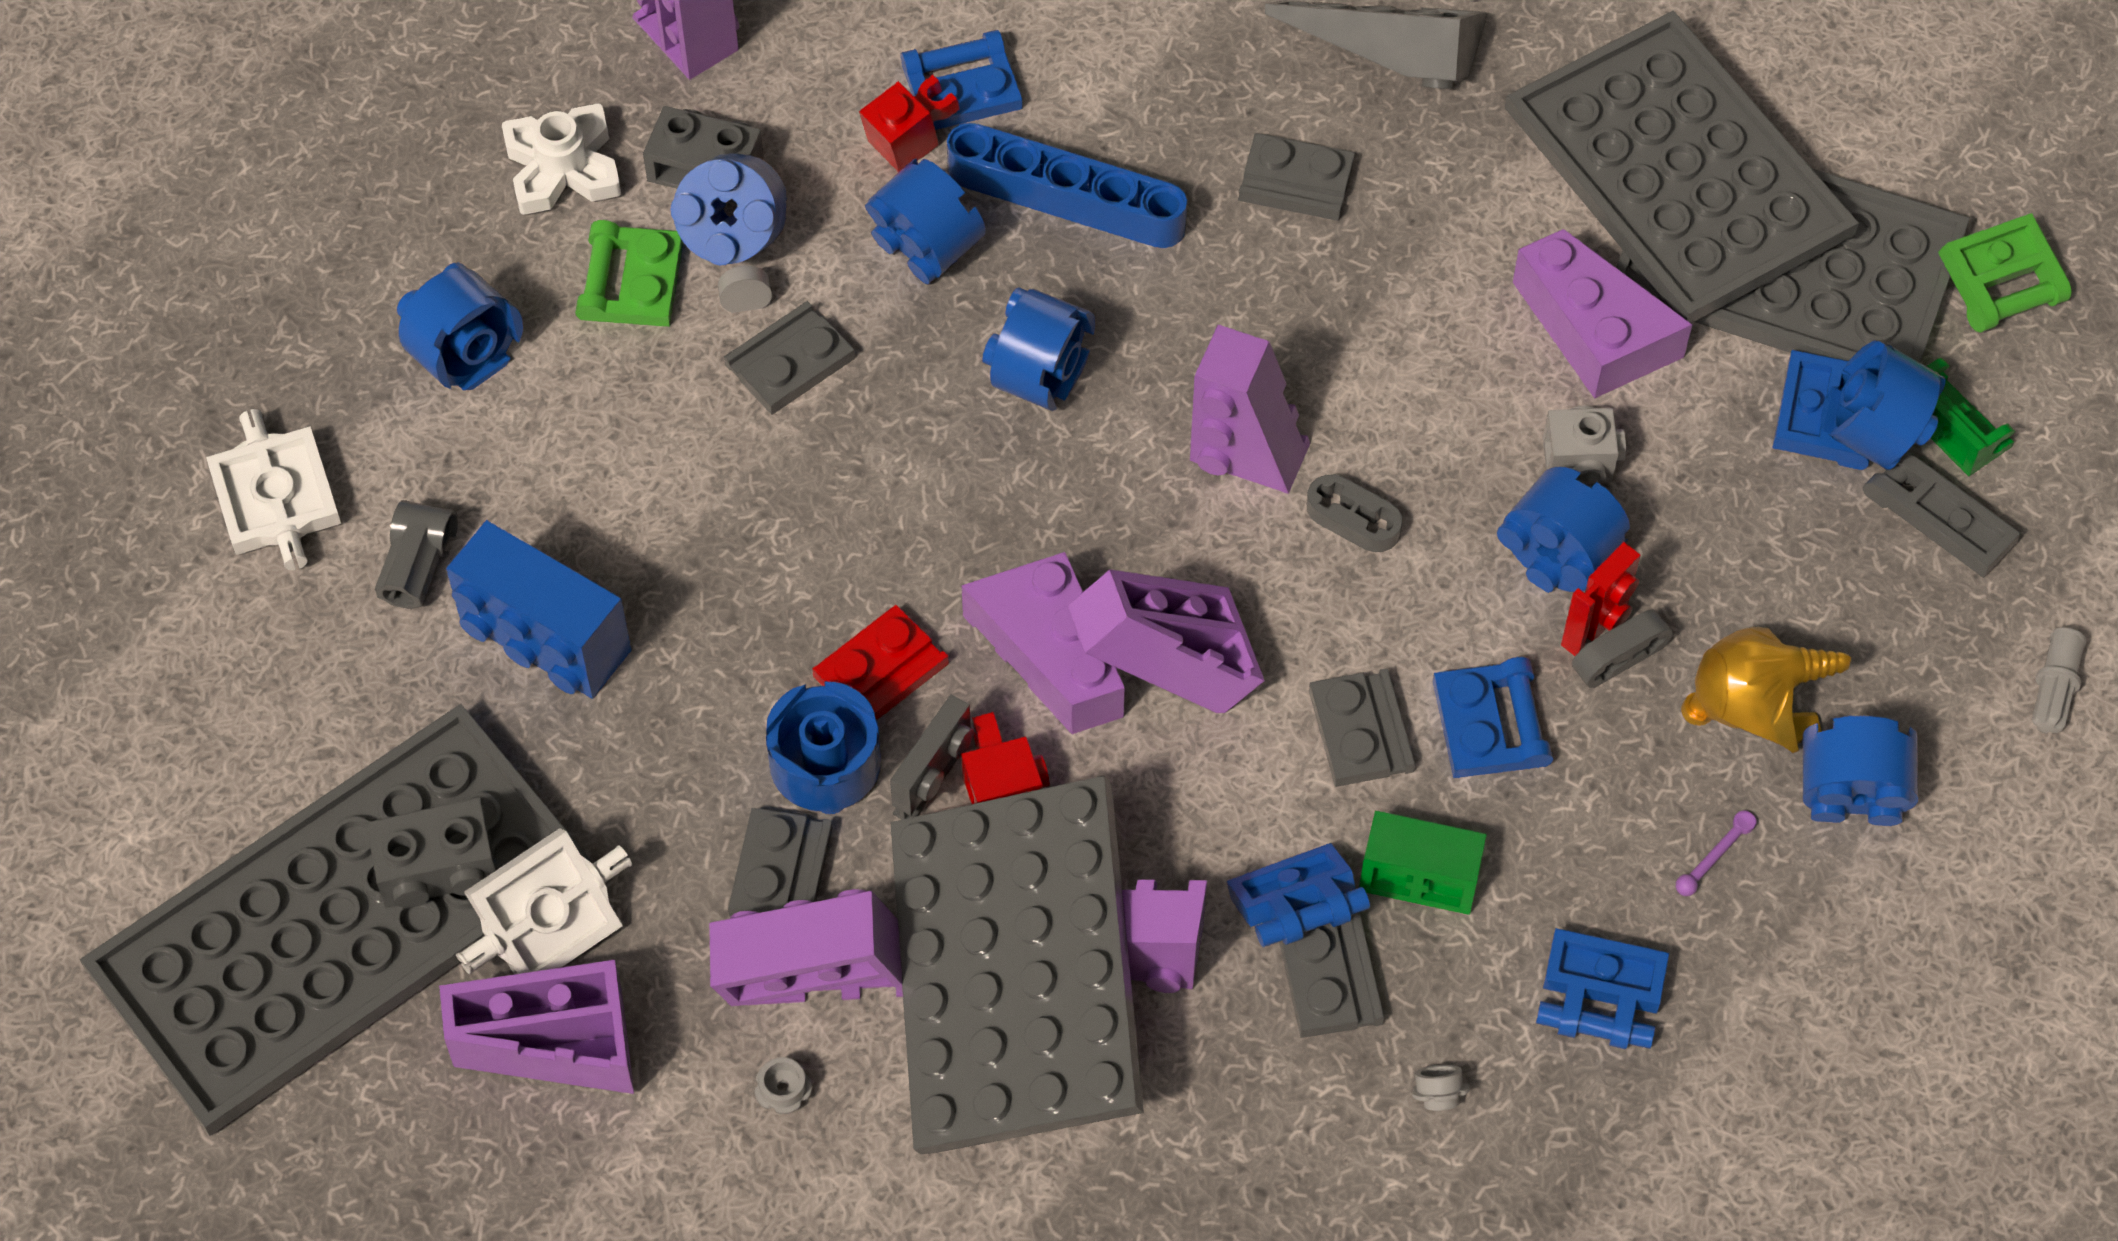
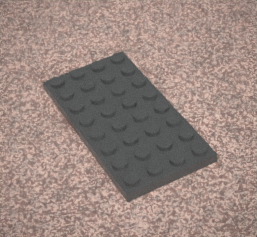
[79,704,591,1136]

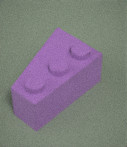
[632,0,739,80]
[1513,229,1692,399]
[1190,325,1310,494]
[962,552,1125,734]
[1068,569,1265,713]
[1122,879,1207,993]
[709,889,903,1006]
[439,960,634,1094]

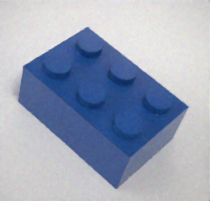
[446,520,632,699]

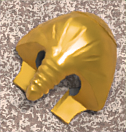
[1681,627,1851,754]

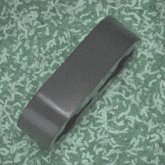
[1306,474,1402,552]
[1572,609,1673,688]

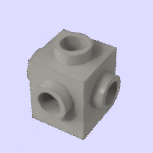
[1542,406,1626,486]

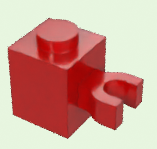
[859,75,960,172]
[961,712,1050,804]

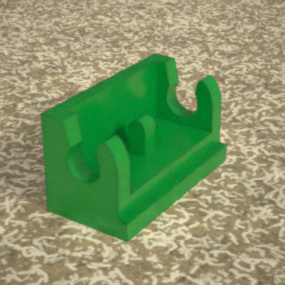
[1926,358,2015,477]
[1359,810,1487,915]

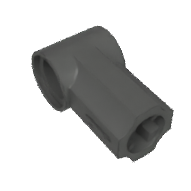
[375,500,458,610]

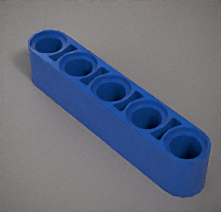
[947,123,1187,248]

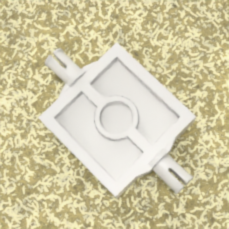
[206,409,341,570]
[456,828,632,975]

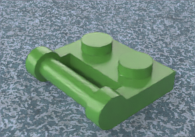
[1938,213,2071,333]
[575,220,683,327]

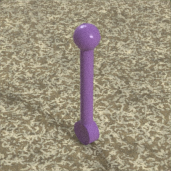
[1675,811,1756,896]

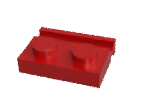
[1561,542,1641,656]
[812,605,949,720]

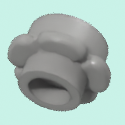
[754,1057,812,1114]
[1412,1065,1470,1111]

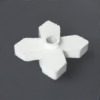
[502,104,621,215]

